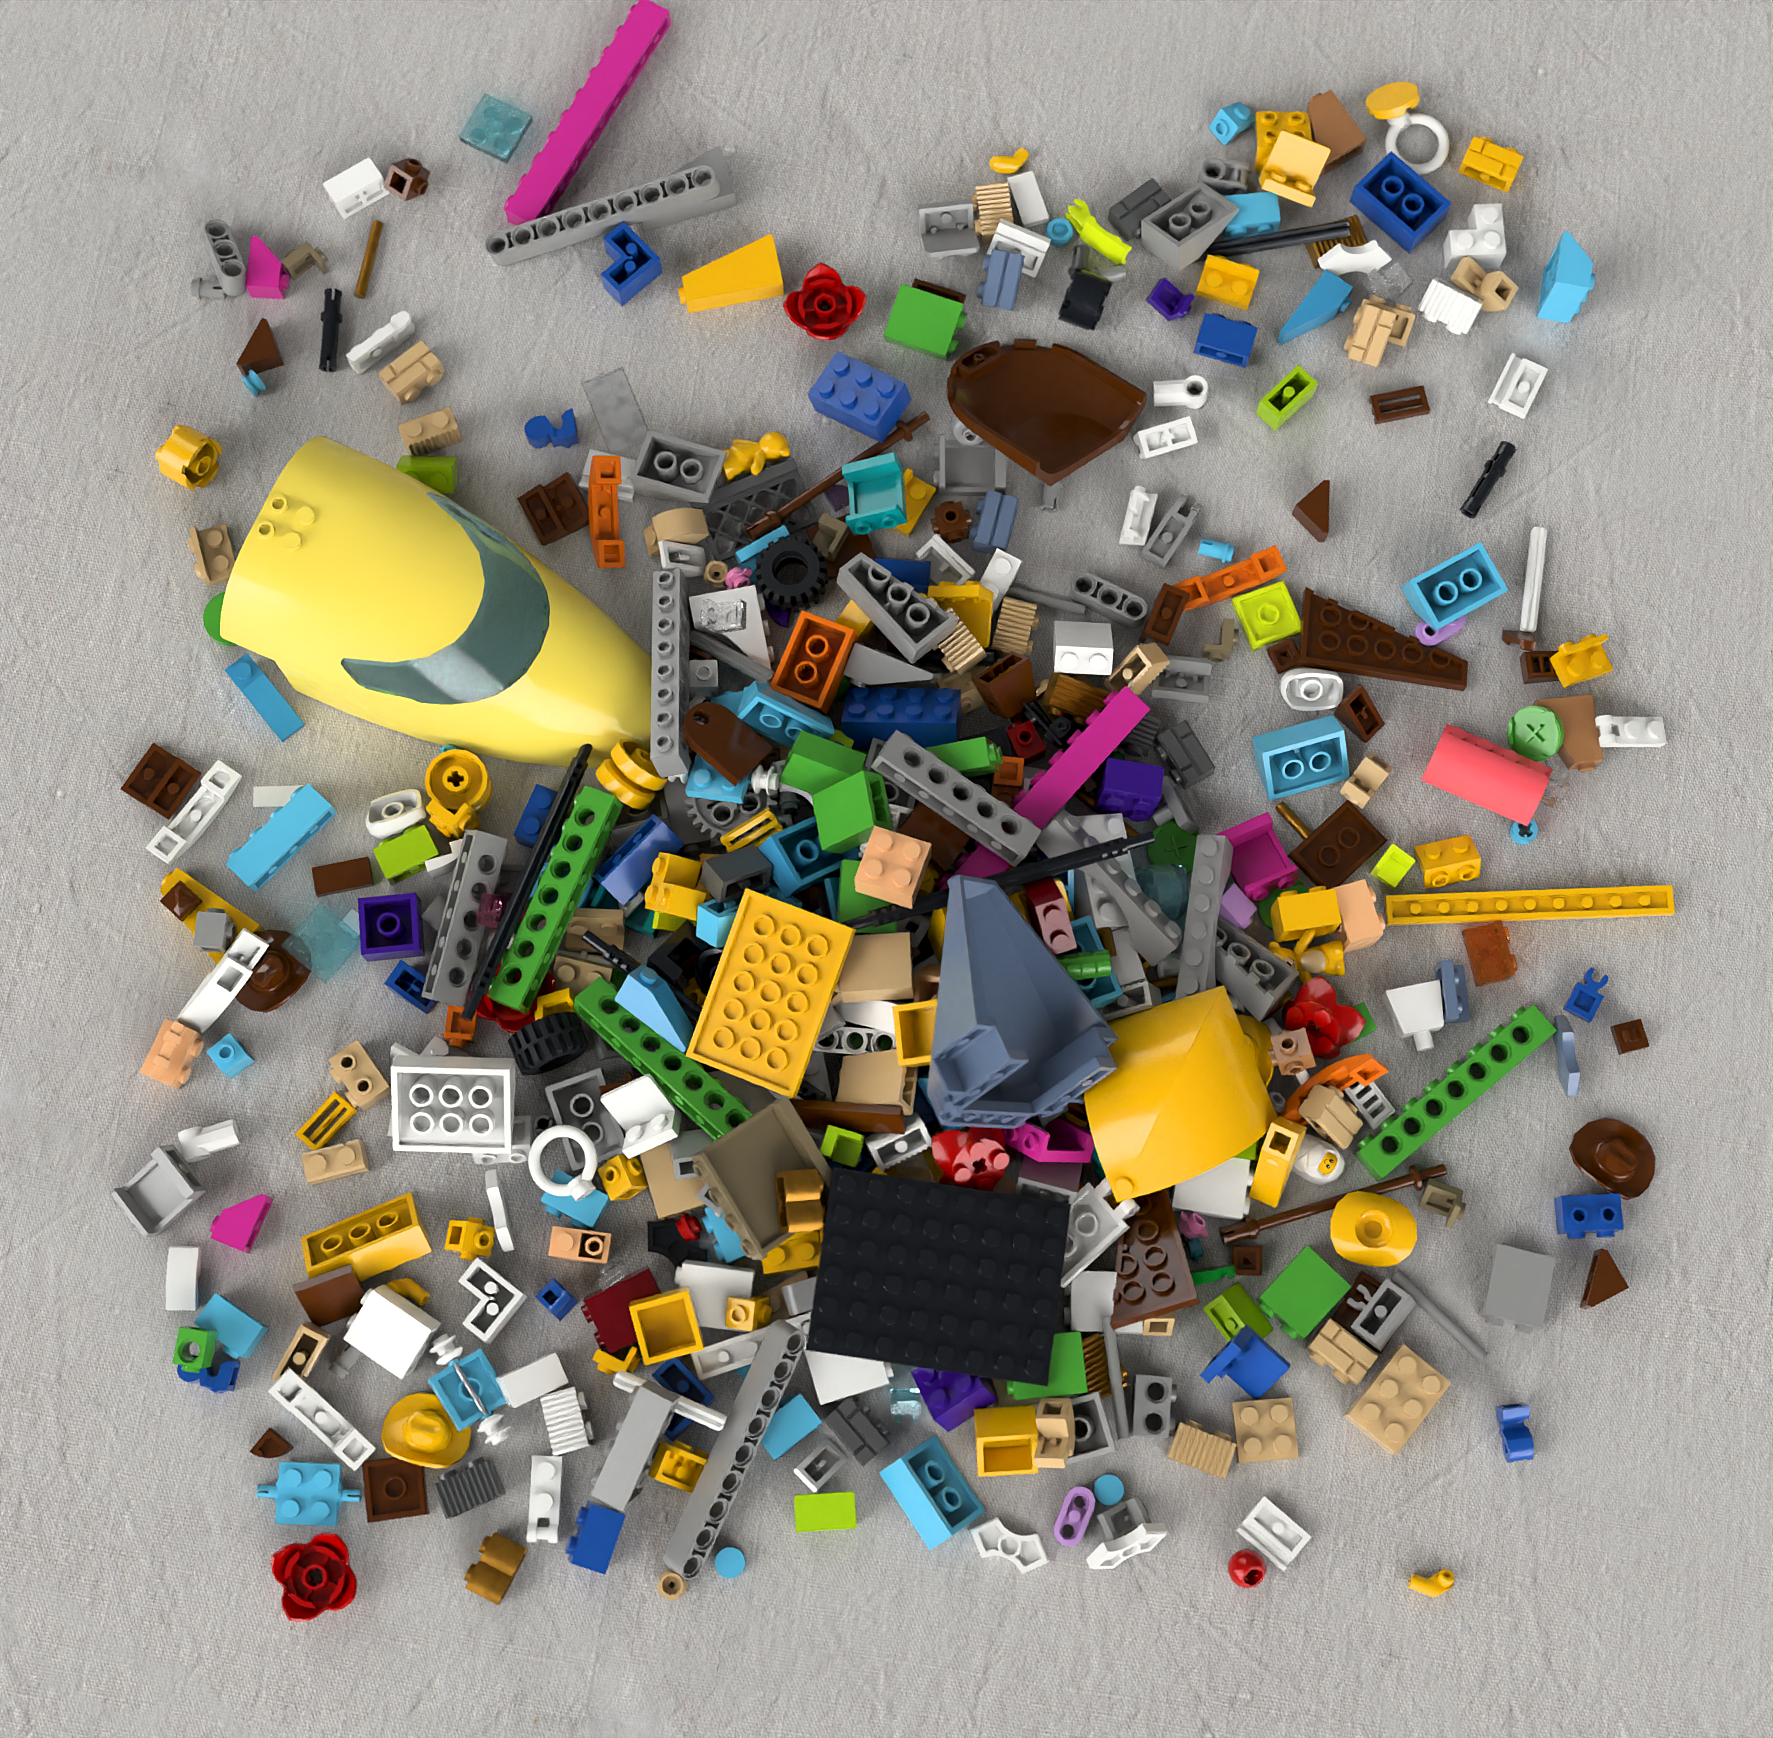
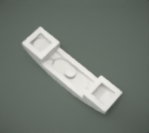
[146,760,241,865]
[267,1368,376,1471]

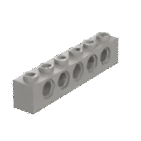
[870,730,1041,867]
[421,829,508,1008]

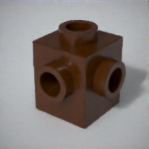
[383,158,430,201]
[930,501,972,544]

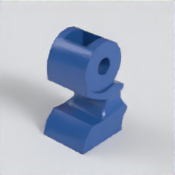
[524,408,579,449]
[535,1278,579,1321]
[177,1355,241,1394]
[1495,1403,1534,1463]

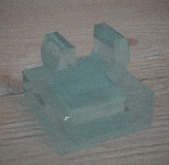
[891,1389,922,1424]

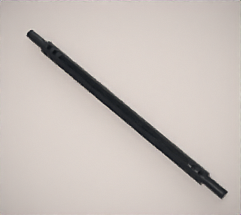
[461,744,593,1022]
[841,832,1155,930]
[582,930,830,1101]

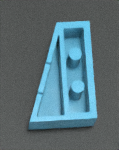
[696,883,802,948]

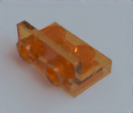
[1462,920,1517,987]

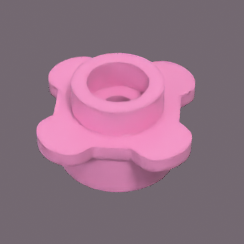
[725,567,753,590]
[1178,1211,1208,1240]

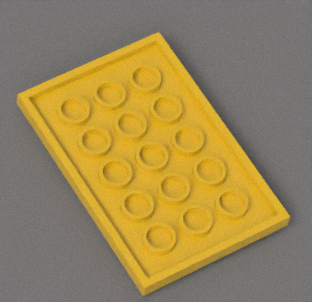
[686,888,856,1098]

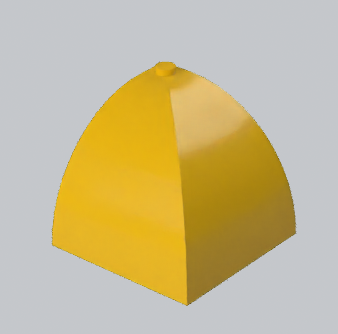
[1083,985,1278,1202]

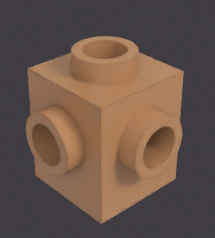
[1268,1028,1316,1076]

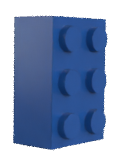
[1349,151,1452,253]
[808,351,912,443]

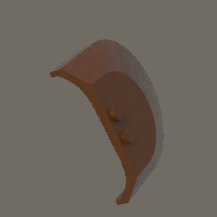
[946,339,1147,486]

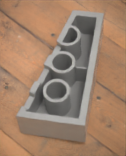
[1181,914,1300,1022]

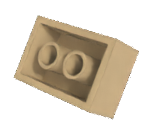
[1343,1344,1451,1455]

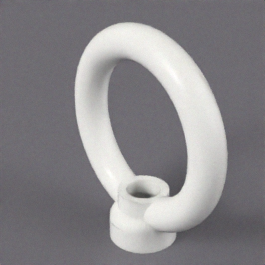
[1385,109,1449,175]
[528,1125,597,1202]

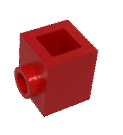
[1006,720,1046,766]

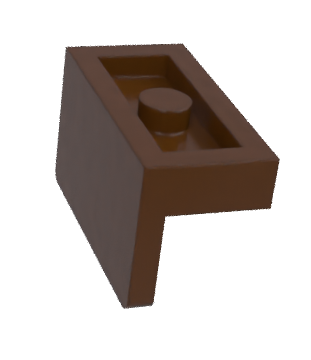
[1138,583,1190,646]

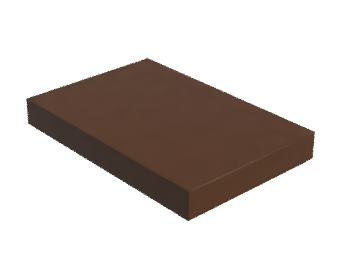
[1288,800,1388,890]

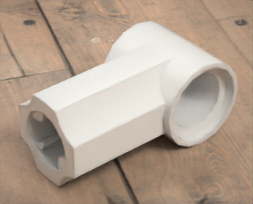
[1153,375,1208,409]
[178,1119,241,1163]

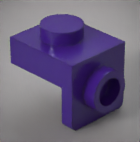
[1146,278,1195,321]

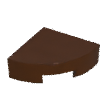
[1502,630,1536,651]
[250,1427,294,1458]

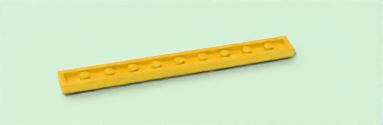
[1384,885,1675,926]

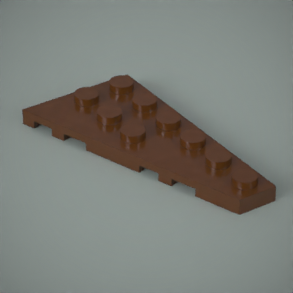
[1298,587,1468,691]
[1110,1188,1200,1330]

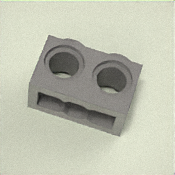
[1130,1374,1177,1439]

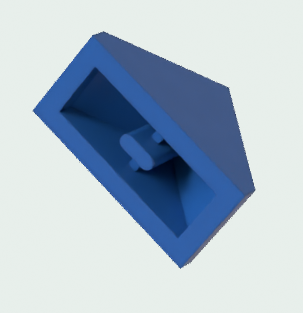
[384,960,436,1014]

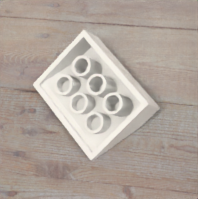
[391,1055,516,1154]

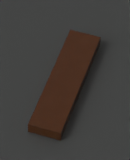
[788,1098,907,1135]

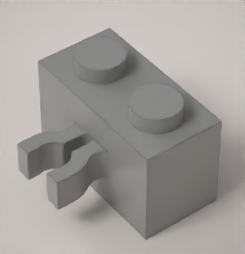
[1347,1278,1416,1352]

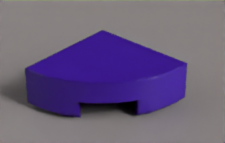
[764,598,792,628]

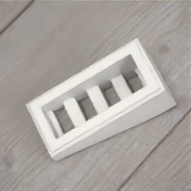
[1342,1082,1396,1130]

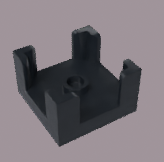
[646,920,712,986]

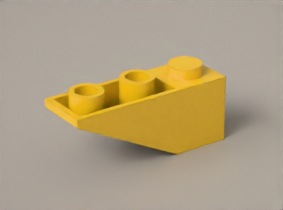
[1249,1116,1307,1208]

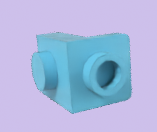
[1209,101,1255,145]

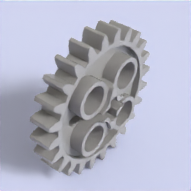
[685,763,779,843]

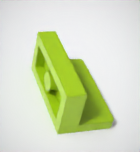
[1203,1282,1274,1342]
[794,1491,857,1532]

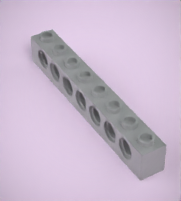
[650,568,690,778]

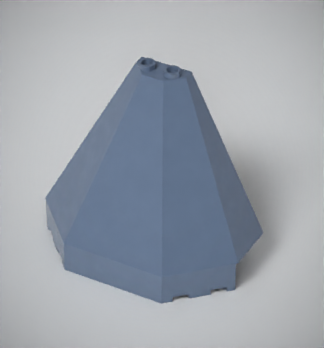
[927,874,1119,1129]

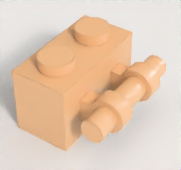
[140,1019,204,1089]

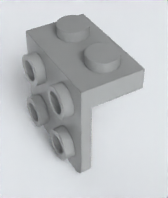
[918,199,980,260]

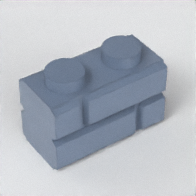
[977,249,1025,311]
[969,490,1019,555]

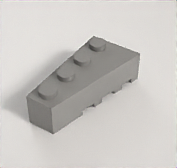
[836,552,958,664]
[591,1380,681,1512]

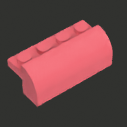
[1421,724,1553,826]

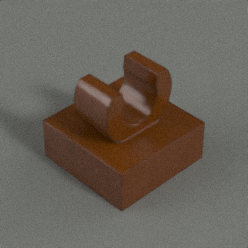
[1610,1019,1650,1055]

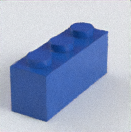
[592,813,684,905]

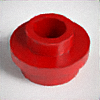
[676,1213,702,1242]

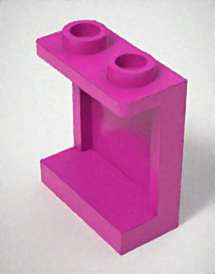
[1216,812,1299,901]
[1003,1116,1095,1163]

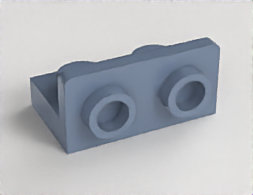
[1434,960,1470,1024]

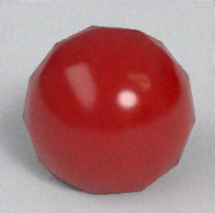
[1228,1549,1266,1588]

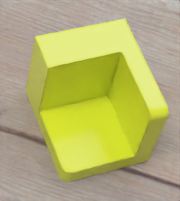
[1370,844,1415,890]

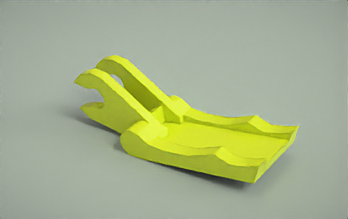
[1065,199,1132,265]

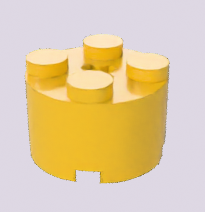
[155,424,222,491]

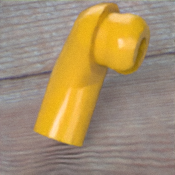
[989,147,1030,174]
[386,1278,430,1306]
[1408,1569,1455,1597]

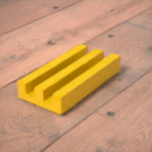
[720,807,784,852]
[295,1091,358,1151]

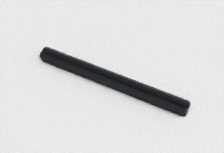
[1193,220,1350,263]

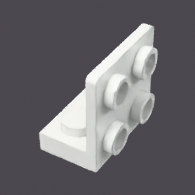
[601,1074,682,1159]

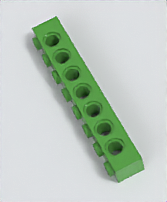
[488,785,624,1015]
[574,977,753,1140]
[1354,1004,1557,1182]

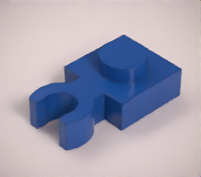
[1563,968,1608,1023]

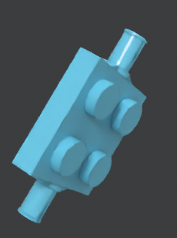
[257,1461,362,1526]

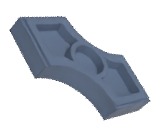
[1553,1015,1580,1097]

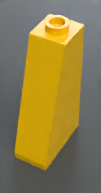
[678,234,784,313]
[159,867,266,965]

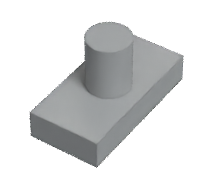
[1152,775,1200,835]

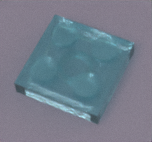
[459,93,533,164]
[281,902,360,984]

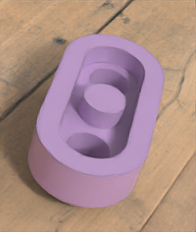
[1413,614,1466,648]
[1053,1486,1095,1546]

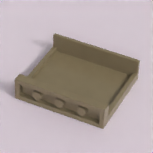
[691,1097,832,1260]

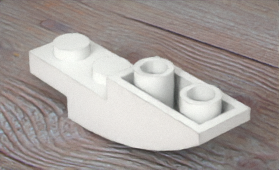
[176,928,269,1035]

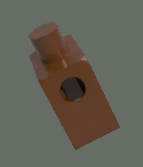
[972,651,1037,724]

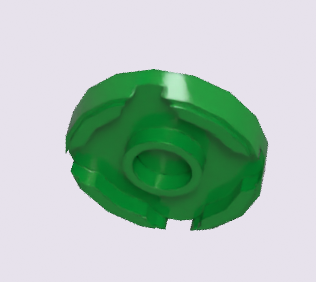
[1191,1264,1236,1285]

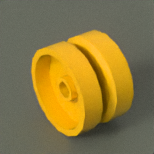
[596,739,669,810]
[425,749,493,815]

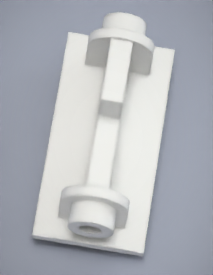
[1119,486,1157,546]

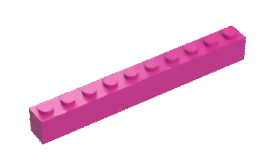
[504,0,671,226]
[935,686,1150,891]

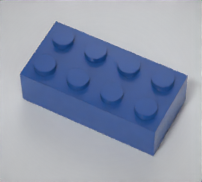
[841,687,962,749]

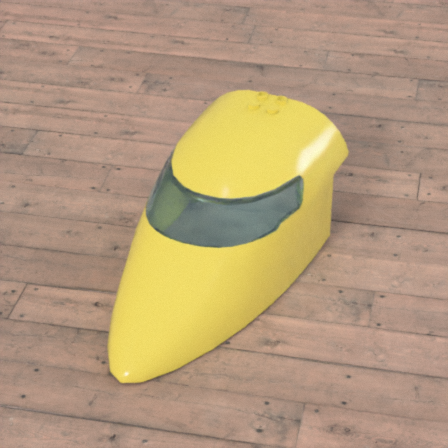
[220,436,652,768]

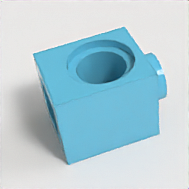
[206,1033,255,1079]

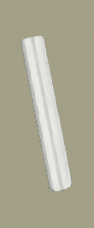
[1520,526,1547,633]
[613,1370,727,1431]

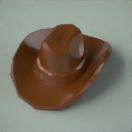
[235,929,312,1013]
[1569,1118,1656,1200]

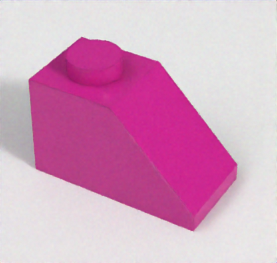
[245,236,290,300]
[210,1194,274,1254]

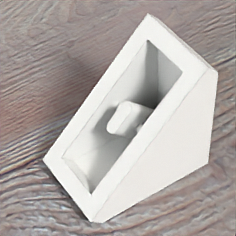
[658,540,707,578]
[793,1438,848,1493]

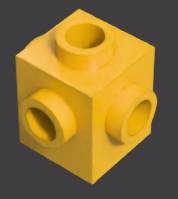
[597,1154,649,1201]
[444,1217,495,1261]

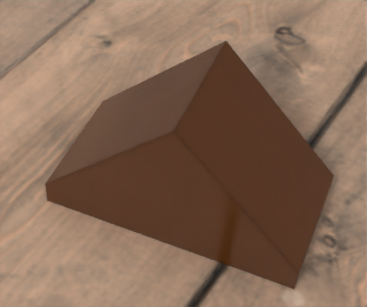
[236,318,284,376]
[1292,480,1330,542]
[1333,684,1385,743]
[1580,1248,1629,1309]

